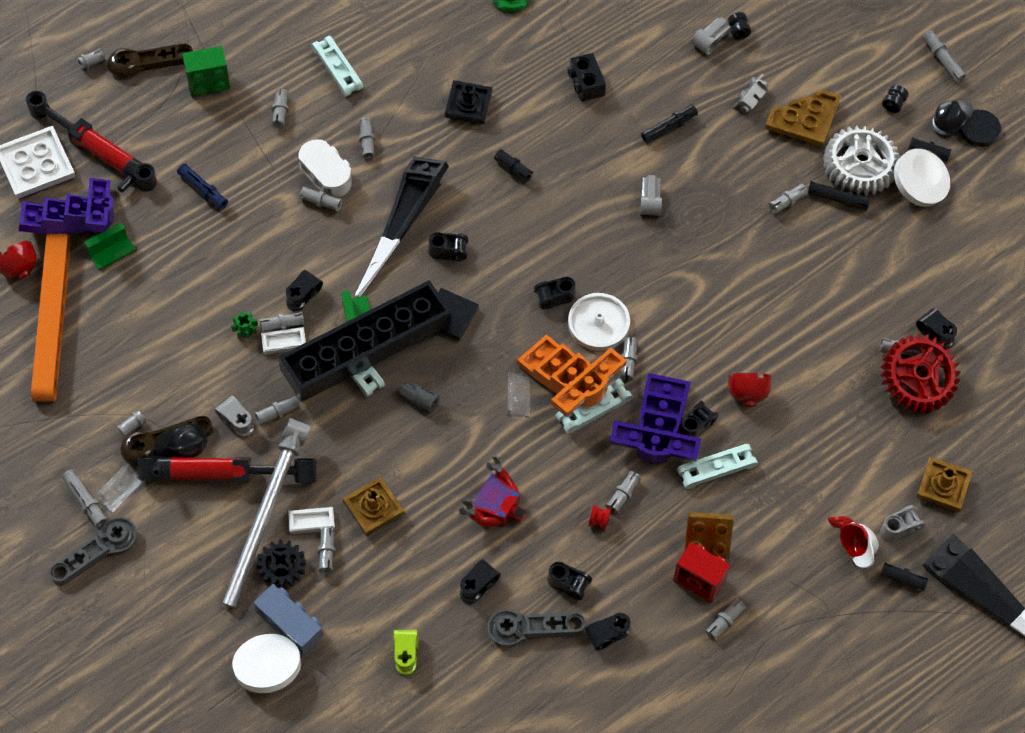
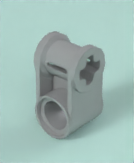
[215,395,254,438]
[880,505,925,542]

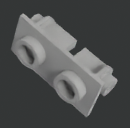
[732,74,769,114]

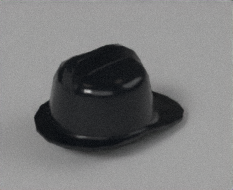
[932,99,973,136]
[155,423,207,458]

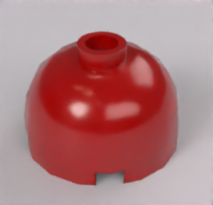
[0,241,37,280]
[728,373,771,407]

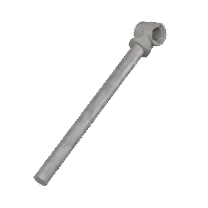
[222,418,310,608]

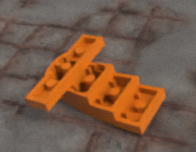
[517,334,627,417]

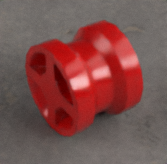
[588,505,611,531]

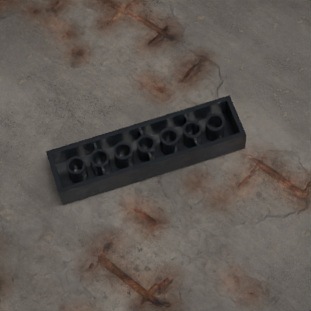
[278,280,452,402]

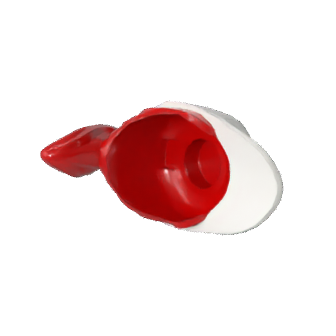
[828,516,879,568]

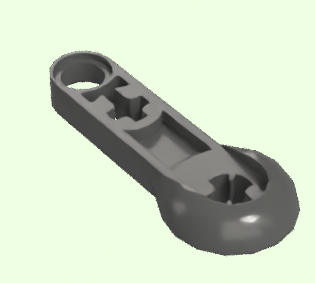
[50,516,137,585]
[487,609,586,646]

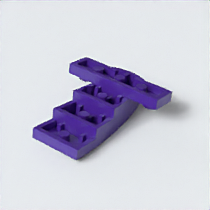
[19,178,114,234]
[610,373,701,464]

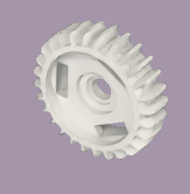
[823,126,900,196]

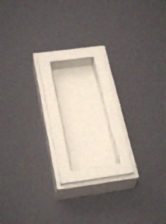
[261,327,306,355]
[288,507,335,535]

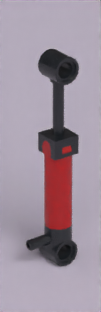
[26,90,157,192]
[138,456,317,483]

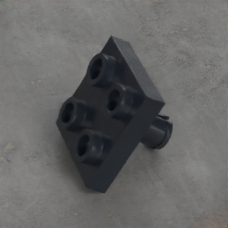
[445,80,493,124]

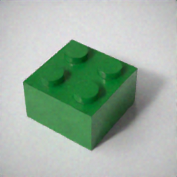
[182,46,231,96]

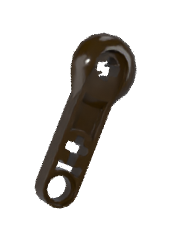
[107,43,193,77]
[120,416,213,465]

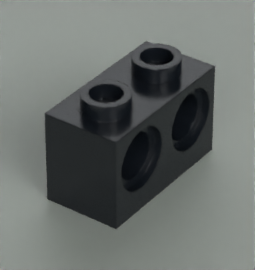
[567,53,606,101]

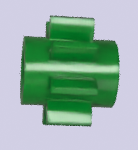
[231,312,258,339]

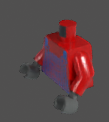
[459,456,527,527]

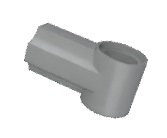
[691,18,730,55]
[640,175,662,216]

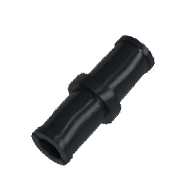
[908,137,951,162]
[494,149,533,182]
[880,562,928,592]

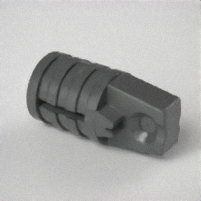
[399,382,440,413]

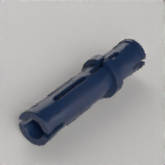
[177,163,228,210]

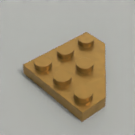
[765,90,841,147]

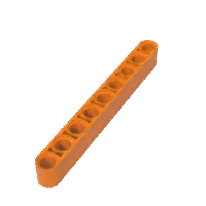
[31,234,71,402]

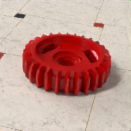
[880,334,961,414]

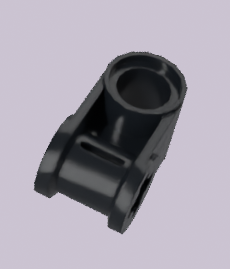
[428,232,469,261]
[286,270,323,311]
[534,276,576,309]
[916,308,957,349]
[679,400,719,438]
[460,559,501,604]
[547,561,593,600]
[585,613,631,651]

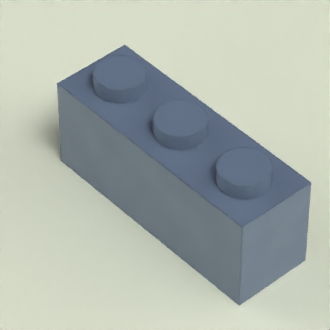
[253,584,323,655]

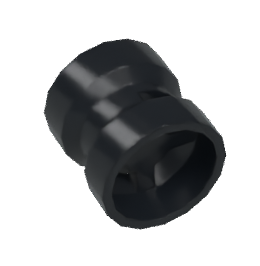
[727,12,751,40]
[882,85,909,113]

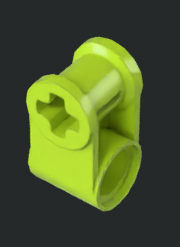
[394,630,418,676]

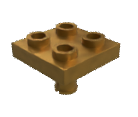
[917,457,973,512]
[343,476,404,536]
[684,512,734,558]

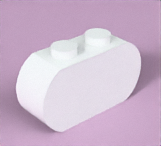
[299,140,352,198]

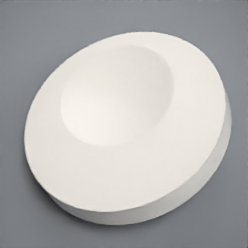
[894,149,950,207]
[568,293,630,351]
[233,634,301,693]

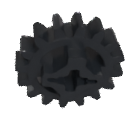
[256,539,306,589]

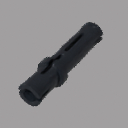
[641,104,698,144]
[808,181,871,211]

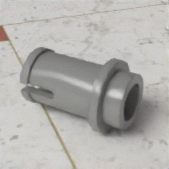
[78,49,105,70]
[117,411,146,437]

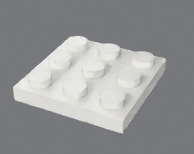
[0,126,76,199]

